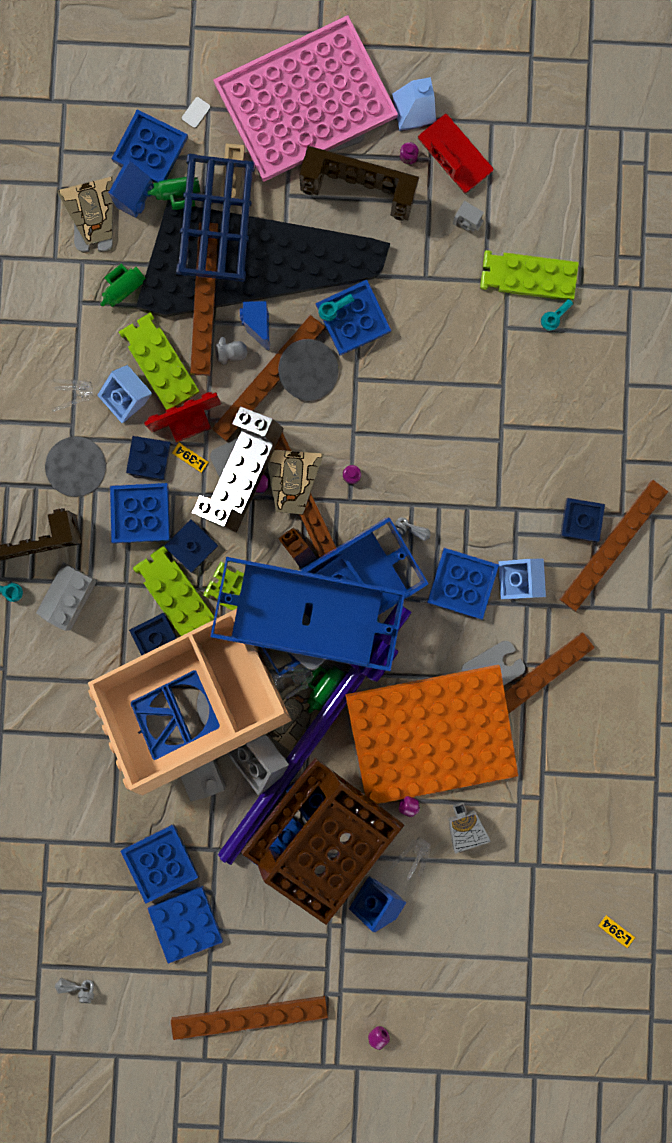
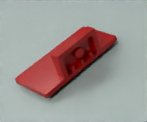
[418,113,494,194]
[144,392,222,443]

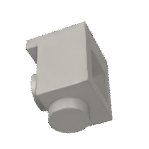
[452,201,484,232]

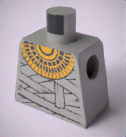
[448,803,491,853]

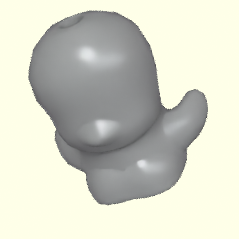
[215,337,247,365]

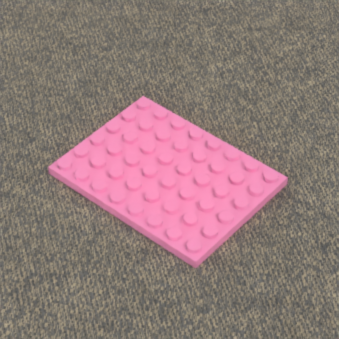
[213,15,398,182]

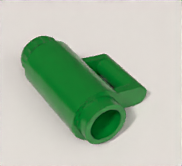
[147,176,200,210]
[100,263,146,307]
[304,666,346,713]

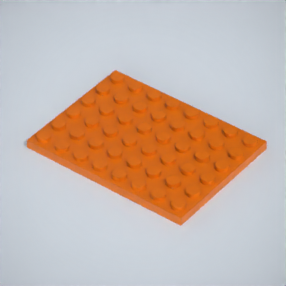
[345,665,518,804]

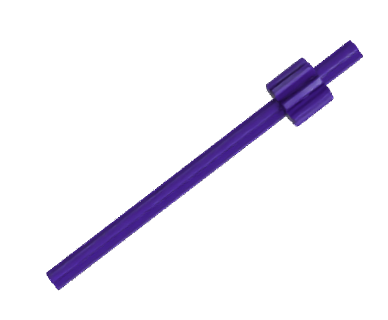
[218,604,412,865]

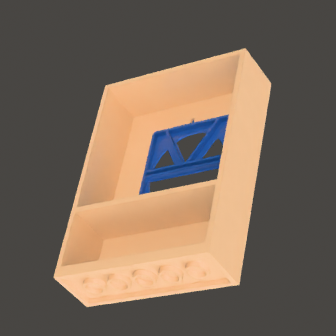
[88,609,292,795]

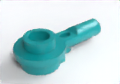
[318,294,354,321]
[541,299,573,331]
[0,583,23,602]

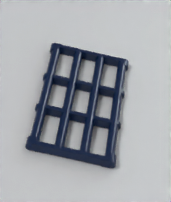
[176,154,255,282]

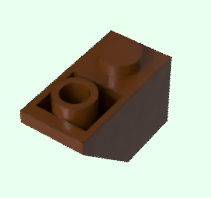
[278,527,317,569]

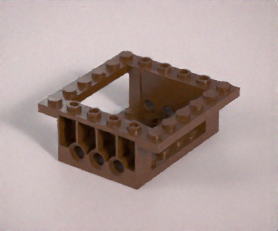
[241,758,405,925]

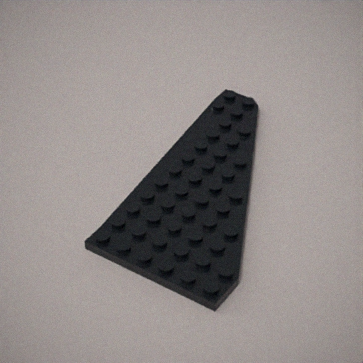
[136,200,390,317]

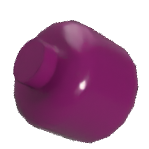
[400,142,419,164]
[343,465,361,485]
[255,475,269,494]
[399,796,420,817]
[368,1026,390,1050]

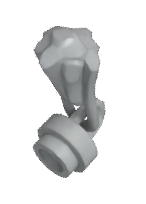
[392,517,431,541]
[55,978,94,1004]

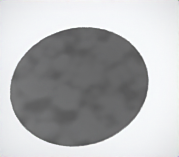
[278,339,338,401]
[45,437,106,497]

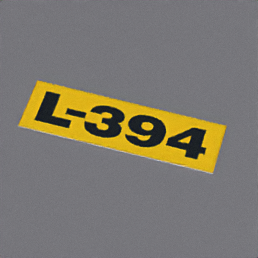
[172,442,208,473]
[598,915,635,948]

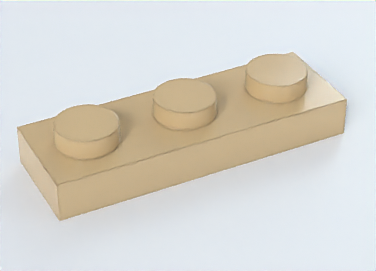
[220,143,245,199]

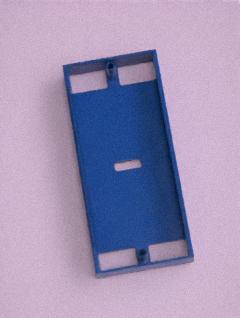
[262,517,429,676]
[210,557,405,671]

